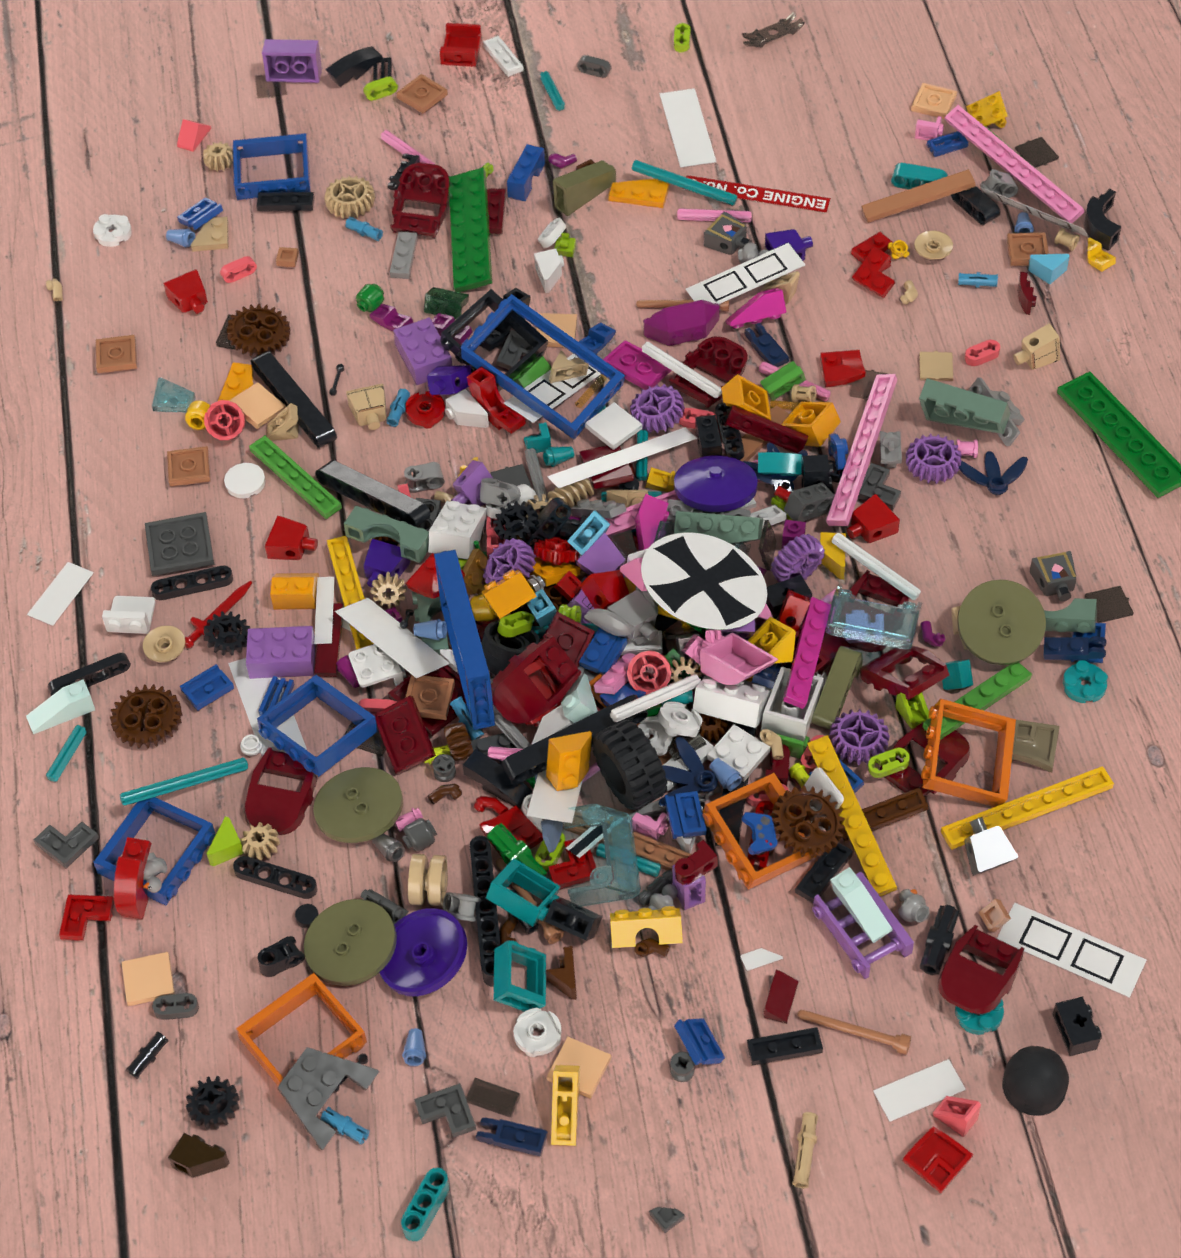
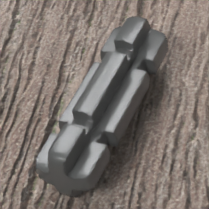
[638,870,673,906]

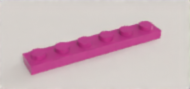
[783,597,831,709]

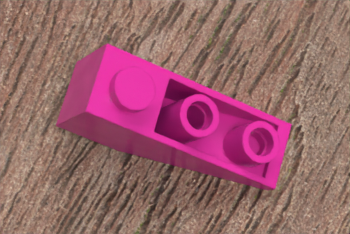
[725,288,787,328]
[635,494,670,551]

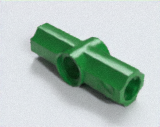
[487,823,547,877]

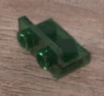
[424,287,469,319]

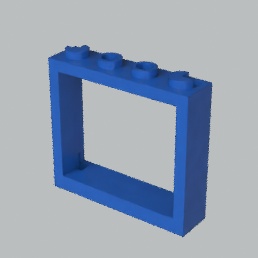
[233,133,311,200]
[257,675,378,777]
[93,797,216,906]

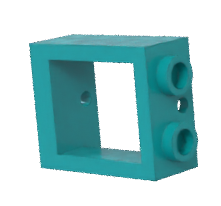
[486,858,561,927]
[493,940,546,1012]

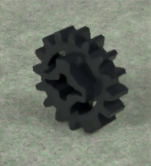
[493,501,539,542]
[204,611,250,656]
[186,1076,240,1130]

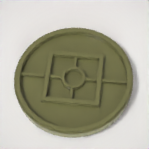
[957,580,1046,665]
[313,767,403,843]
[304,899,397,986]

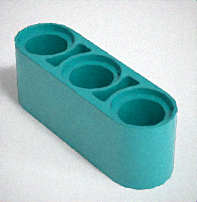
[891,163,948,189]
[401,1168,450,1242]

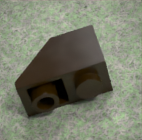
[168,1133,229,1178]

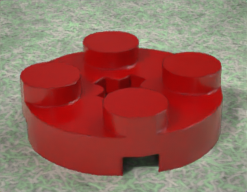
[406,391,446,429]

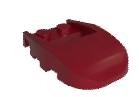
[391,163,449,239]
[669,336,748,408]
[837,570,909,652]
[491,632,582,723]
[860,645,950,700]
[880,722,970,797]
[245,747,317,835]
[938,925,1025,1014]

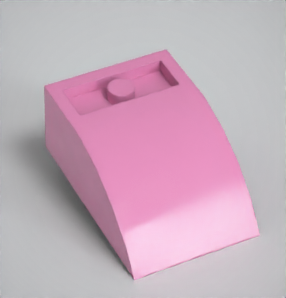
[700,629,778,685]

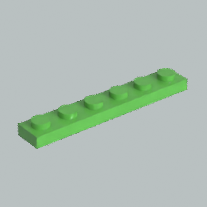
[249,435,342,519]
[922,662,1032,740]

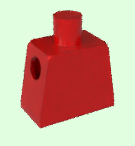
[163,269,208,313]
[846,494,900,543]
[265,515,318,560]
[580,570,629,610]
[777,590,810,632]

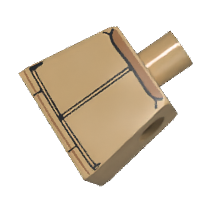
[1013,323,1060,370]
[346,383,387,430]

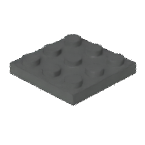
[144,512,215,576]

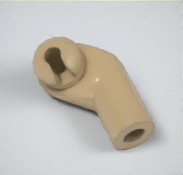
[46,279,63,302]
[900,280,918,305]
[434,490,454,503]
[759,729,784,760]

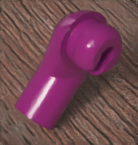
[548,153,577,168]
[920,621,946,647]

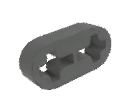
[577,55,612,78]
[152,993,199,1020]

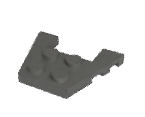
[277,1047,380,1151]

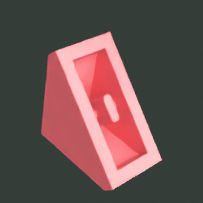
[177,119,211,152]
[932,1096,981,1137]

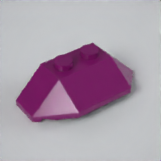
[643,300,720,346]

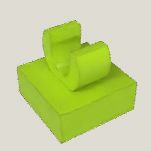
[554,233,576,257]

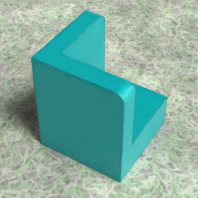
[524,422,551,453]
[942,659,973,690]

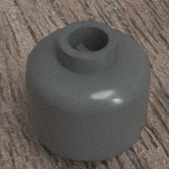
[402,818,437,852]

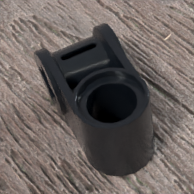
[257,936,305,977]

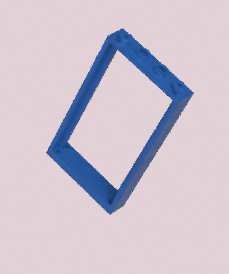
[461,294,625,440]
[434,550,495,730]

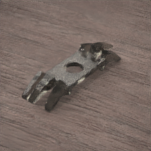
[742,12,805,48]

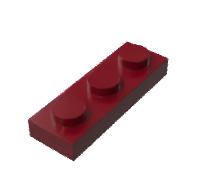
[487,188,506,234]

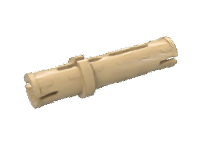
[793,1112,818,1188]

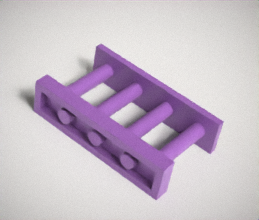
[812,872,914,979]

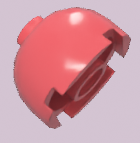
[204,400,245,440]
[627,650,672,695]

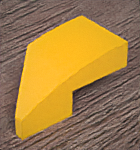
[1088,238,1116,272]
[645,467,676,492]

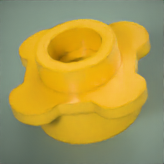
[888,240,909,259]

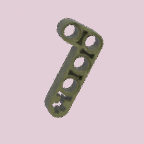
[811,646,863,730]

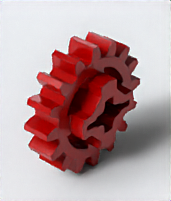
[533,537,579,565]

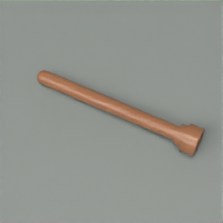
[636,300,729,311]
[496,858,564,944]
[797,1010,912,1055]

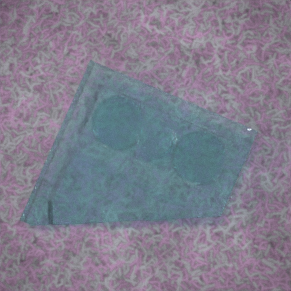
[152,378,196,412]

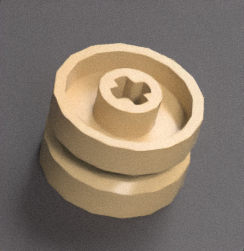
[408,854,448,907]

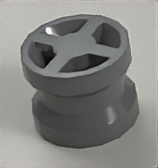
[432,754,456,782]
[670,1052,695,1082]

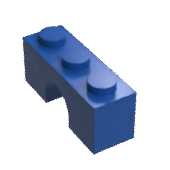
[507,144,545,201]

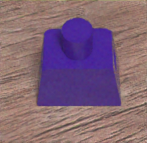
[765,229,813,261]
[427,365,472,395]
[364,539,411,588]

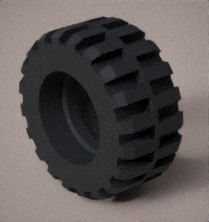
[592,720,667,810]

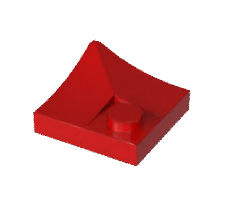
[820,350,866,387]
[405,553,465,599]
[479,806,543,859]
[902,1126,974,1194]

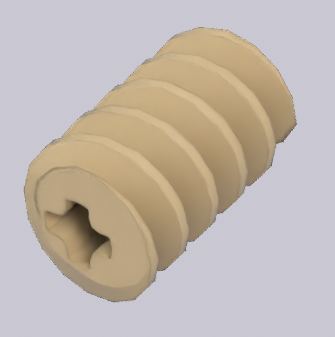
[547,478,594,512]

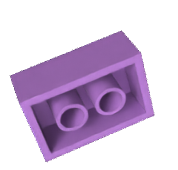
[262,39,322,83]
[393,317,452,385]
[246,626,315,679]

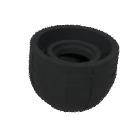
[482,620,540,675]
[1002,1046,1069,1116]

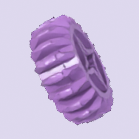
[630,384,685,433]
[906,433,961,484]
[771,534,825,582]
[483,538,536,584]
[829,708,890,766]

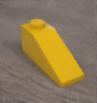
[551,1065,580,1146]

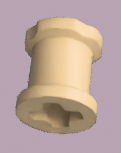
[1054,228,1080,251]
[791,384,817,402]

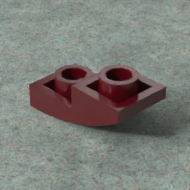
[1018,272,1037,315]

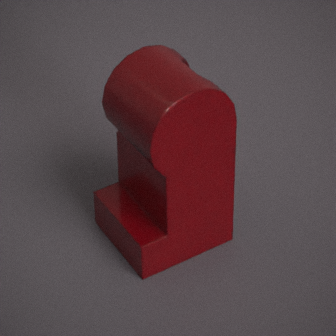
[765,744,790,786]
[675,840,718,885]

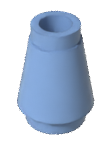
[1015,212,1034,233]
[166,229,196,248]
[413,619,447,640]
[709,758,742,791]
[402,1028,426,1066]

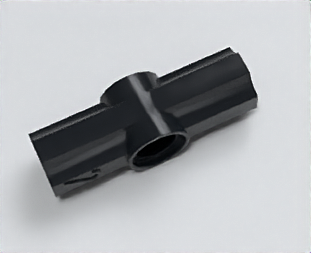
[920,904,960,975]

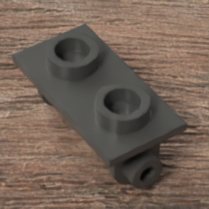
[361,889,409,924]

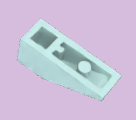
[561,673,598,723]
[26,679,95,734]
[830,867,893,943]

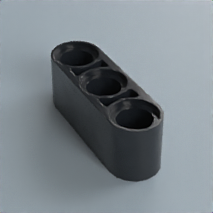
[951,187,1000,225]
[525,497,571,552]

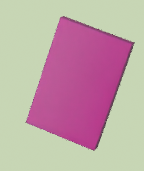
[603,340,672,390]

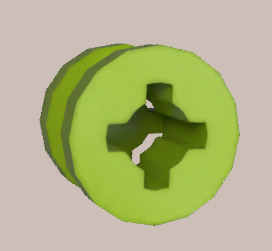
[559,604,581,623]

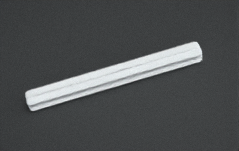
[642,342,722,398]
[832,533,921,600]
[610,674,701,722]

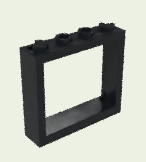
[440,289,548,391]

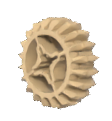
[324,175,375,219]

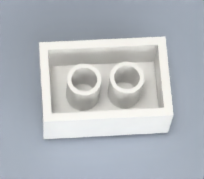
[428,501,487,559]
[761,667,824,741]
[693,675,772,728]

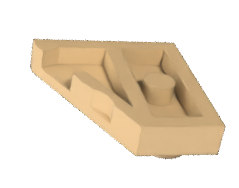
[191,216,228,252]

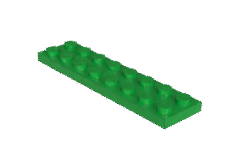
[449,167,493,293]
[1057,371,1181,498]

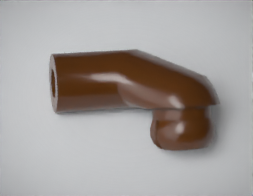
[428,783,462,804]
[500,916,518,945]
[634,938,670,957]

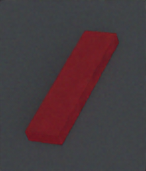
[725,405,809,453]
[314,603,344,677]

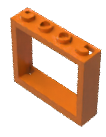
[921,698,1016,807]
[702,773,818,890]
[236,973,367,1086]

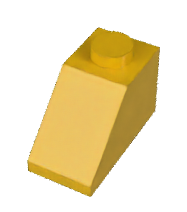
[820,532,846,580]

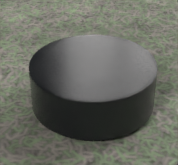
[295,904,319,928]

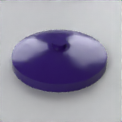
[674,456,757,512]
[379,908,467,996]

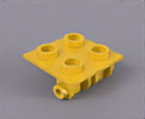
[966,91,1008,128]

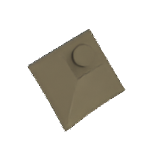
[1012,720,1060,772]

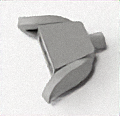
[584,586,658,640]

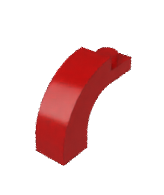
[467,367,526,434]
[114,837,152,920]

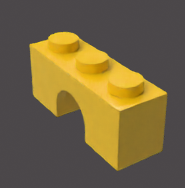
[610,906,683,948]

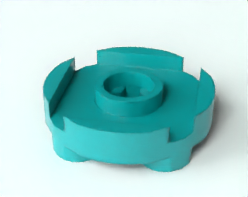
[1063,660,1108,703]
[955,998,1004,1035]

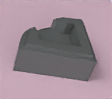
[649,1207,685,1233]

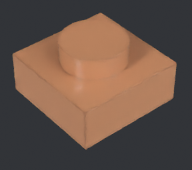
[276,247,299,267]
[979,899,1011,932]

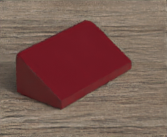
[764,970,799,1024]

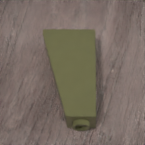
[553,160,616,217]

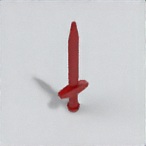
[185,581,252,648]

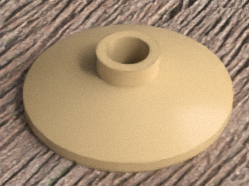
[914,231,953,260]
[143,626,186,662]

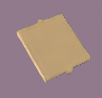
[919,351,953,381]

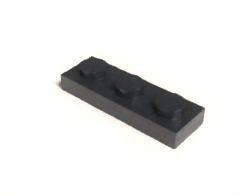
[256,192,315,211]
[795,843,853,904]
[747,1027,823,1066]

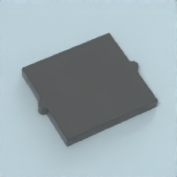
[490,464,532,488]

